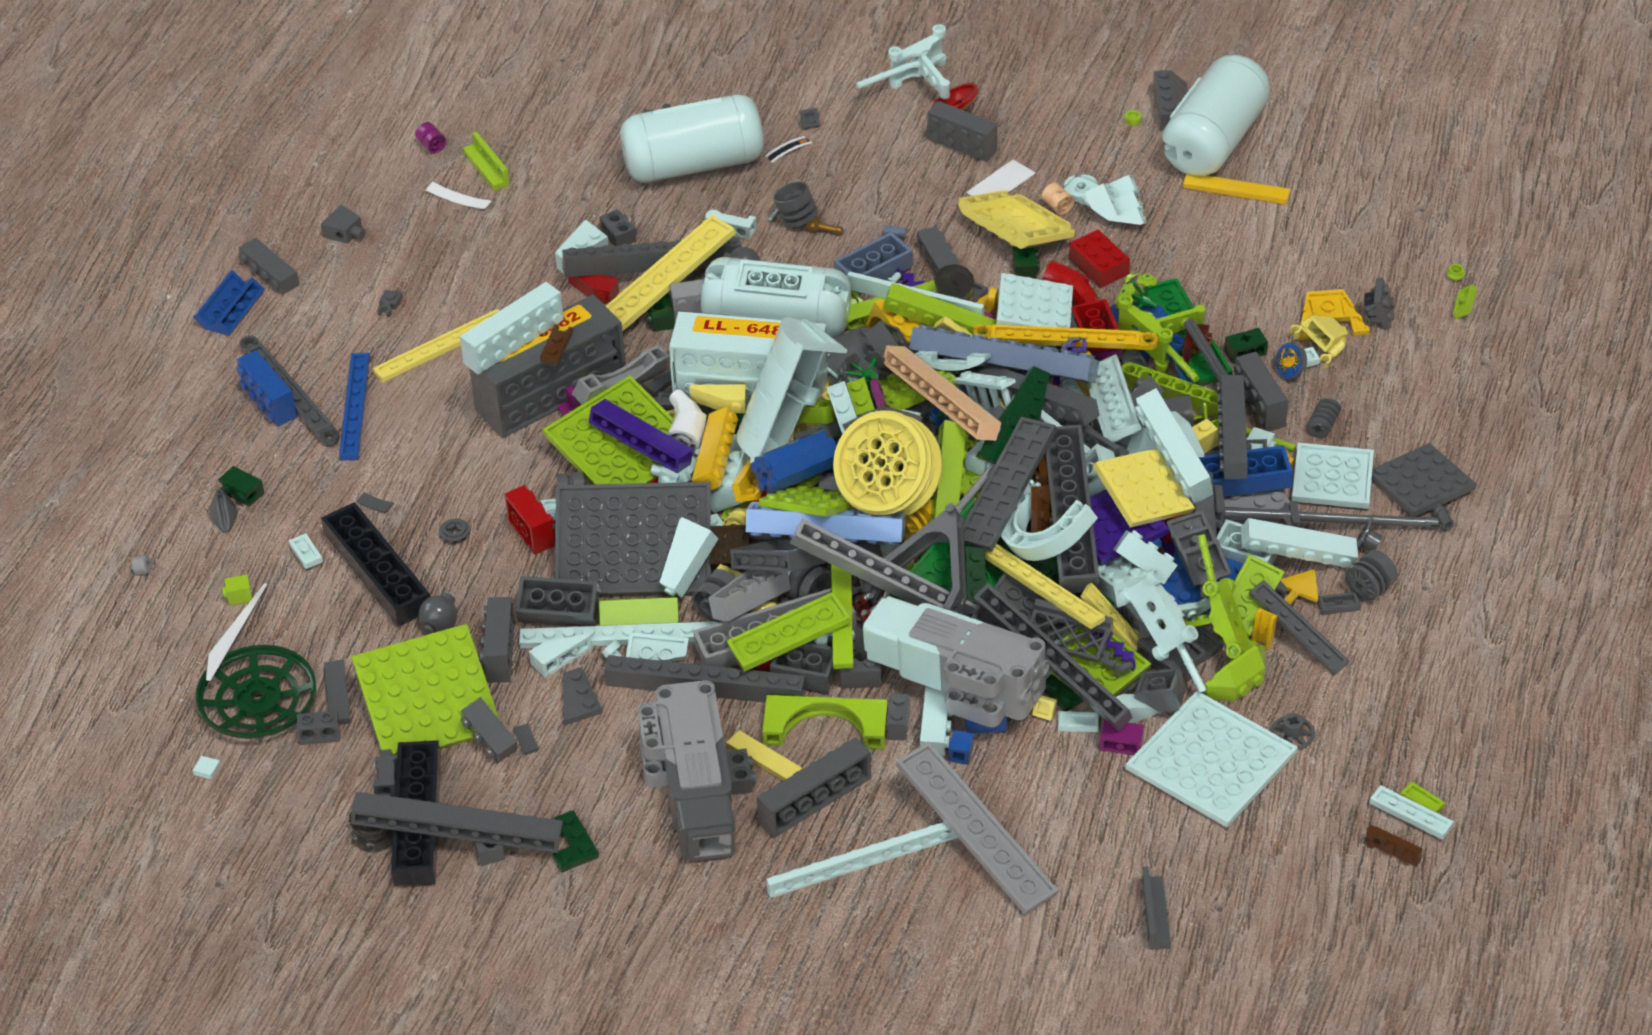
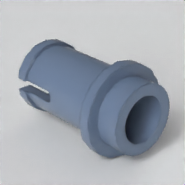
[883,224,906,239]

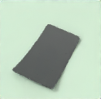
[356,492,394,512]
[513,724,539,754]

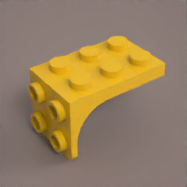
[865,299,927,344]

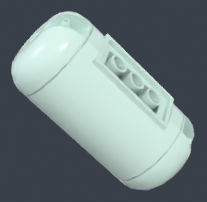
[1162,55,1271,176]
[620,95,764,183]
[701,257,851,338]

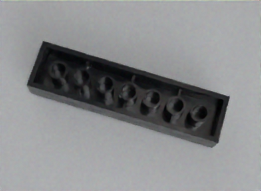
[321,502,430,626]
[391,740,441,886]

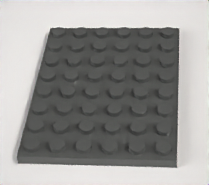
[555,482,711,596]

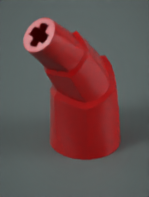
[1042,260,1099,305]

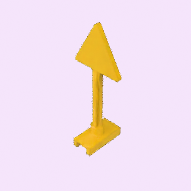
[1252,570,1318,650]

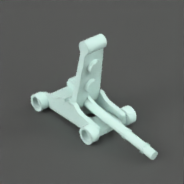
[856,24,950,99]
[1118,568,1211,693]

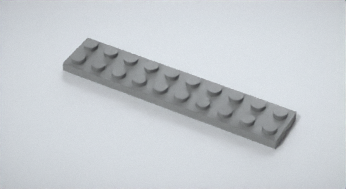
[896,742,1059,915]

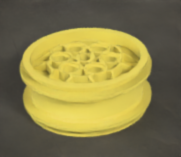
[833,410,942,518]

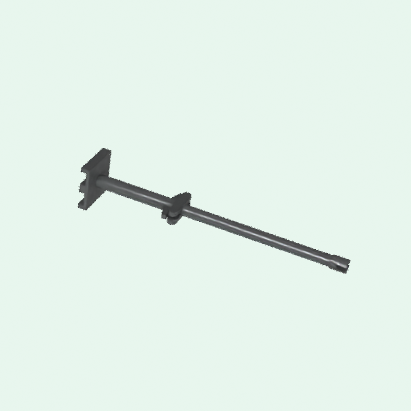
[1214,485,1439,535]

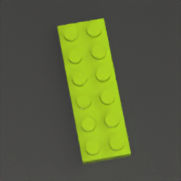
[726,592,852,672]

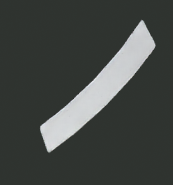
[426,182,491,209]

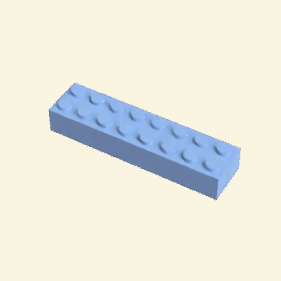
[746,502,906,545]

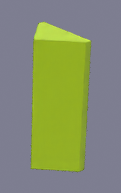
[599,596,679,626]

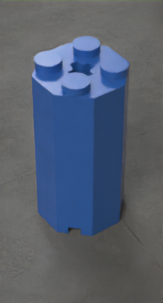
[751,430,836,493]

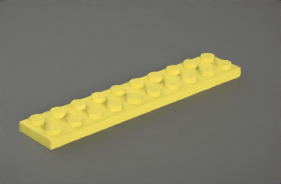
[606,215,736,331]

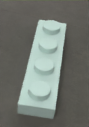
[1370,785,1454,840]

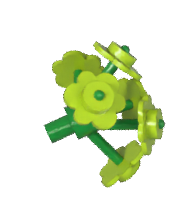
[1114,273,1158,310]

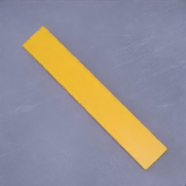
[1183,174,1291,205]

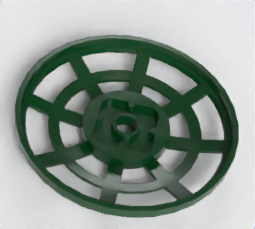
[196,645,317,739]

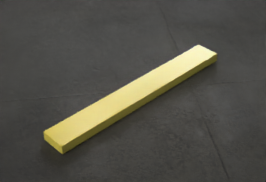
[373,309,499,383]
[984,544,1105,629]

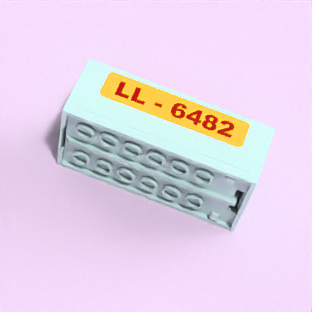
[669,312,828,408]

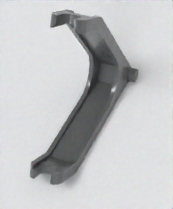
[864,503,967,614]

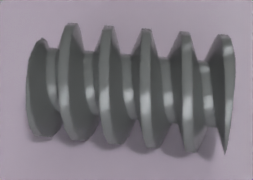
[1307,398,1341,438]

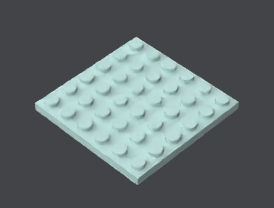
[1126,691,1298,827]

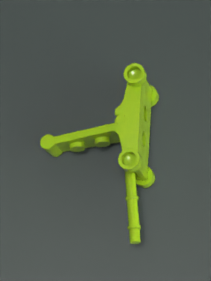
[1117,295,1206,382]
[1163,534,1258,659]

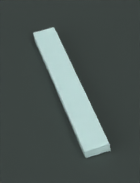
[847,271,984,315]

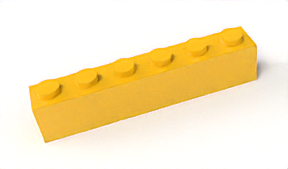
[691,406,738,490]

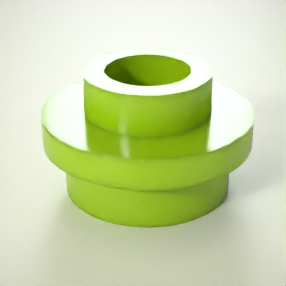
[1447,264,1465,280]

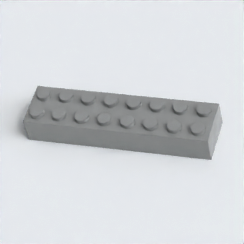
[693,588,857,668]

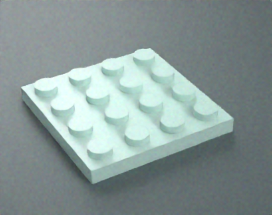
[996,273,1073,328]
[1292,443,1374,509]

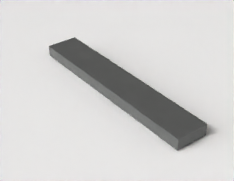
[1249,580,1349,676]

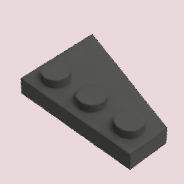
[563,667,602,725]

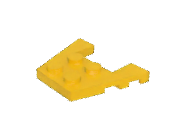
[1298,289,1370,340]

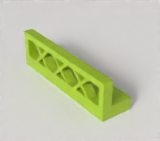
[463,131,510,191]

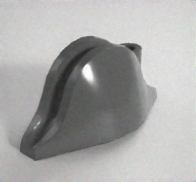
[209,489,238,533]

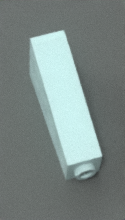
[660,517,718,597]

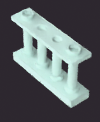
[954,371,1016,413]

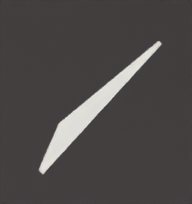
[206,583,267,681]

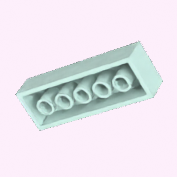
[460,282,564,374]
[1135,388,1214,505]

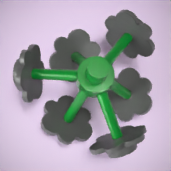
[837,351,885,404]

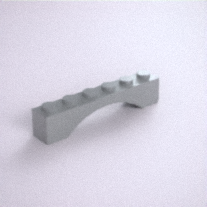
[572,344,670,405]

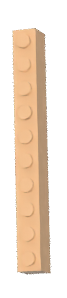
[883,345,1001,440]

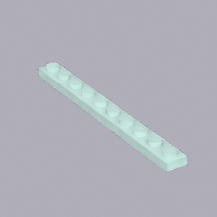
[519,621,717,649]
[766,822,958,898]

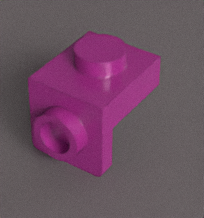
[558,385,581,416]

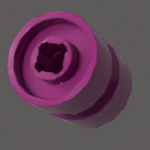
[415,122,446,153]

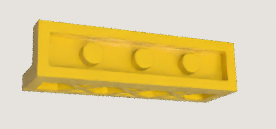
[731,458,763,502]

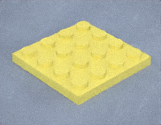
[1093,448,1195,528]

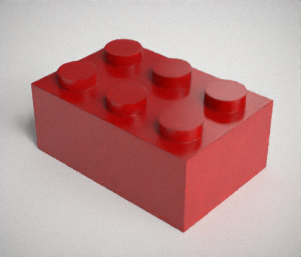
[1069,229,1130,288]
[1071,299,1119,354]
[504,485,556,555]

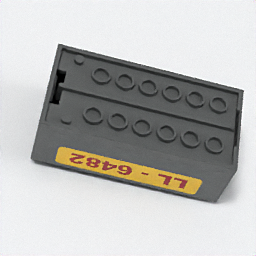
[469,295,626,439]

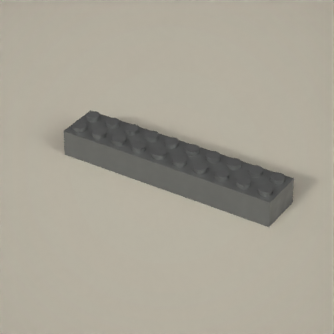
[1045,424,1100,593]

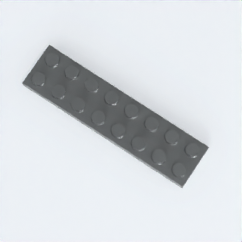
[963,417,1057,551]

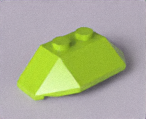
[1204,645,1265,701]

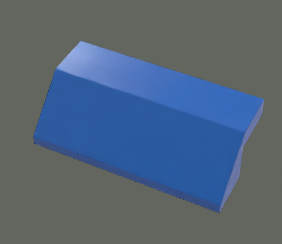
[193,270,265,336]

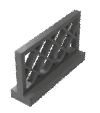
[1030,598,1113,663]

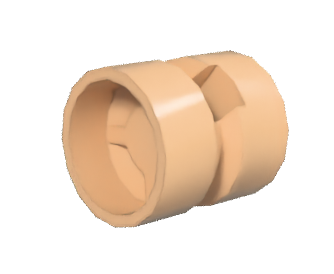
[1042,183,1074,215]

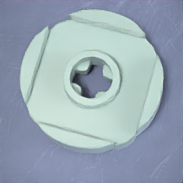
[1064,174,1099,205]

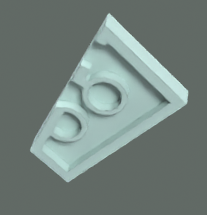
[626,632,689,662]

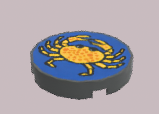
[1275,343,1307,380]

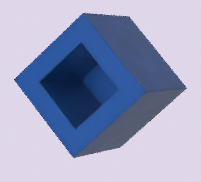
[948,730,974,765]

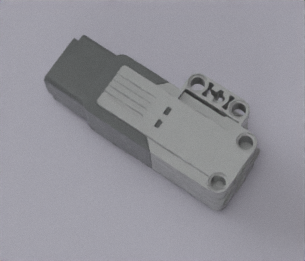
[638,680,735,861]

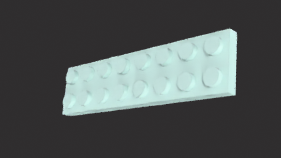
[1087,354,1142,443]

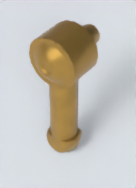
[806,216,843,235]

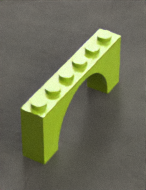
[763,695,888,750]

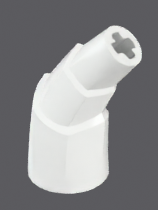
[667,390,707,455]

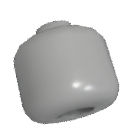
[131,555,152,575]

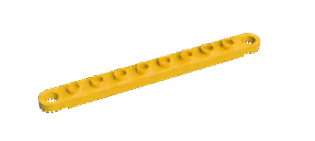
[973,324,1158,350]

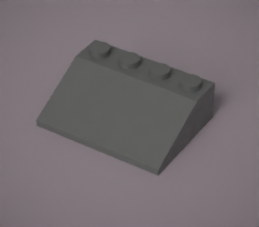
[827,328,891,385]

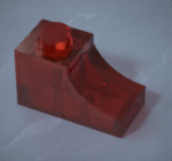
[1183,324,1212,362]

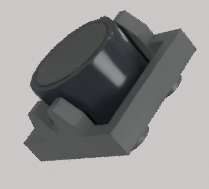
[1364,277,1395,329]

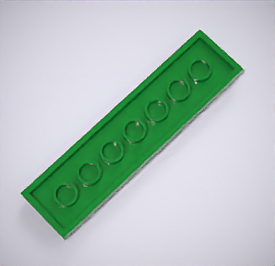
[1143,278,1233,385]

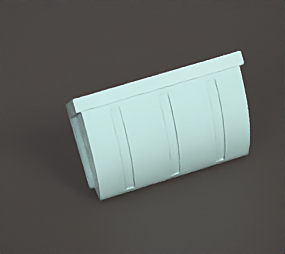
[736,317,847,463]

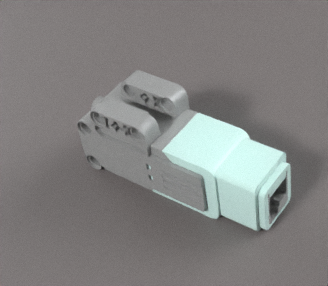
[863,596,1050,727]

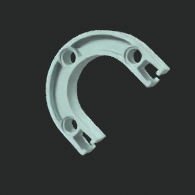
[1001,479,1098,561]

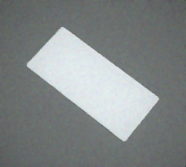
[967,160,1035,196]

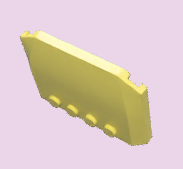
[958,190,1075,249]

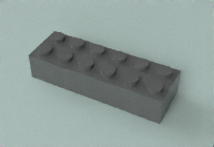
[757,737,871,839]

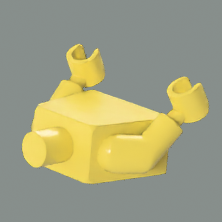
[1290,315,1348,369]

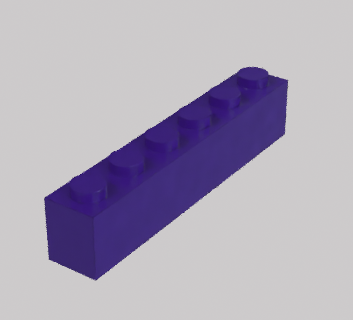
[588,399,694,473]

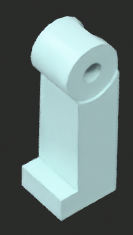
[705,210,756,240]

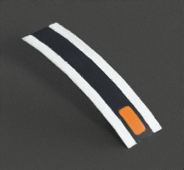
[765,136,812,163]

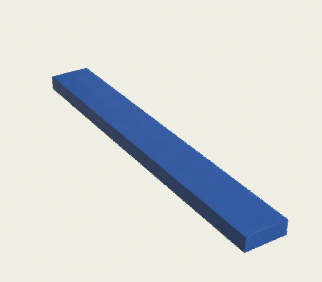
[339,353,370,461]

